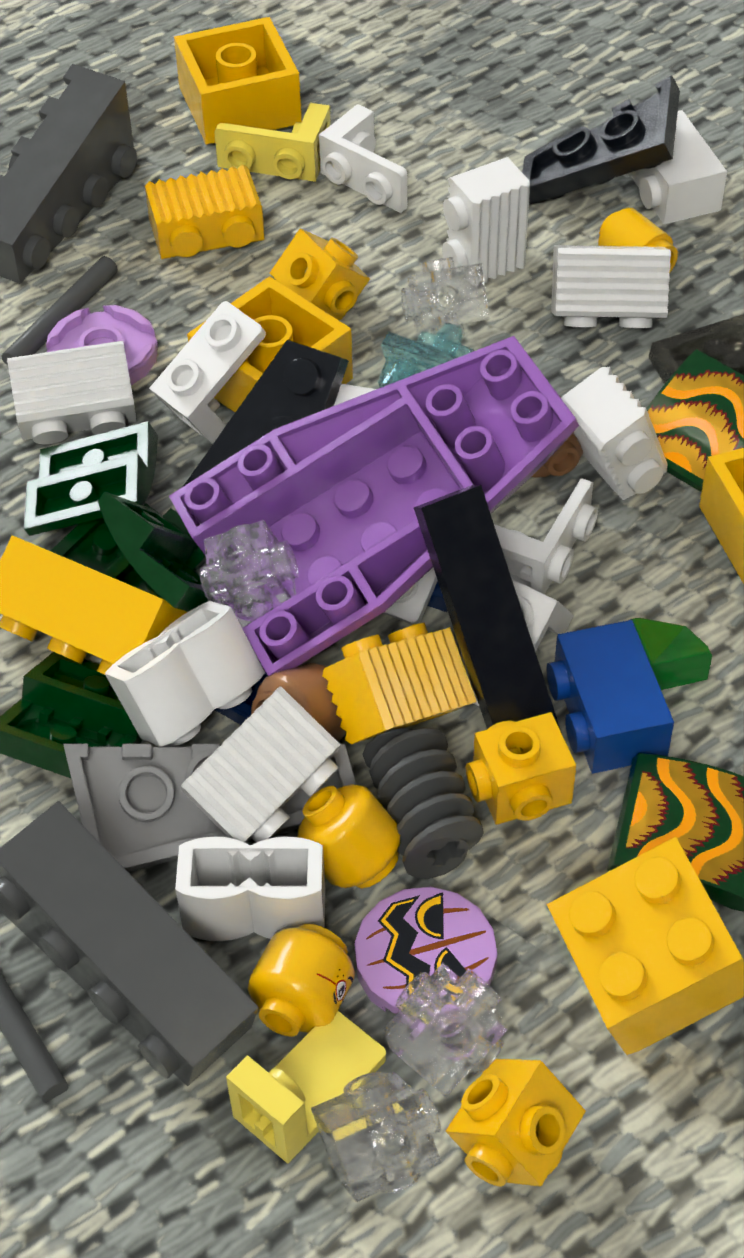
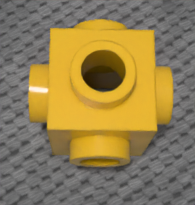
[270,228,370,320]
[465,712,576,825]
[445,1058,586,1187]

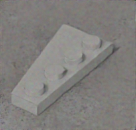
[63,744,356,872]

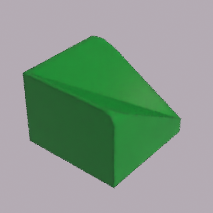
[630,618,712,690]

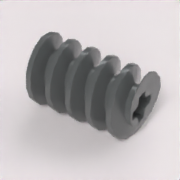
[363,728,484,879]

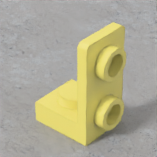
[215,103,331,182]
[226,1011,386,1164]

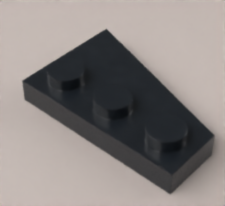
[522,75,680,205]
[183,340,349,486]

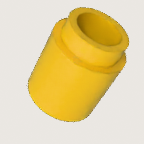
[598,207,678,273]

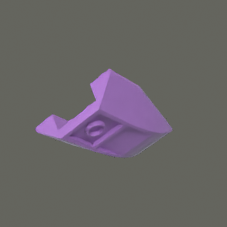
[169,336,579,676]

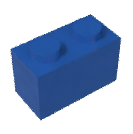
[546,620,674,774]

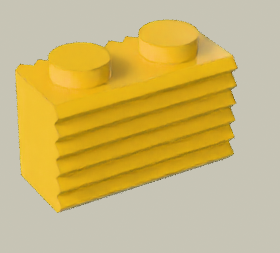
[145,164,265,259]
[322,622,477,744]

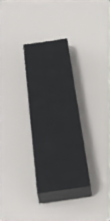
[413,485,562,733]

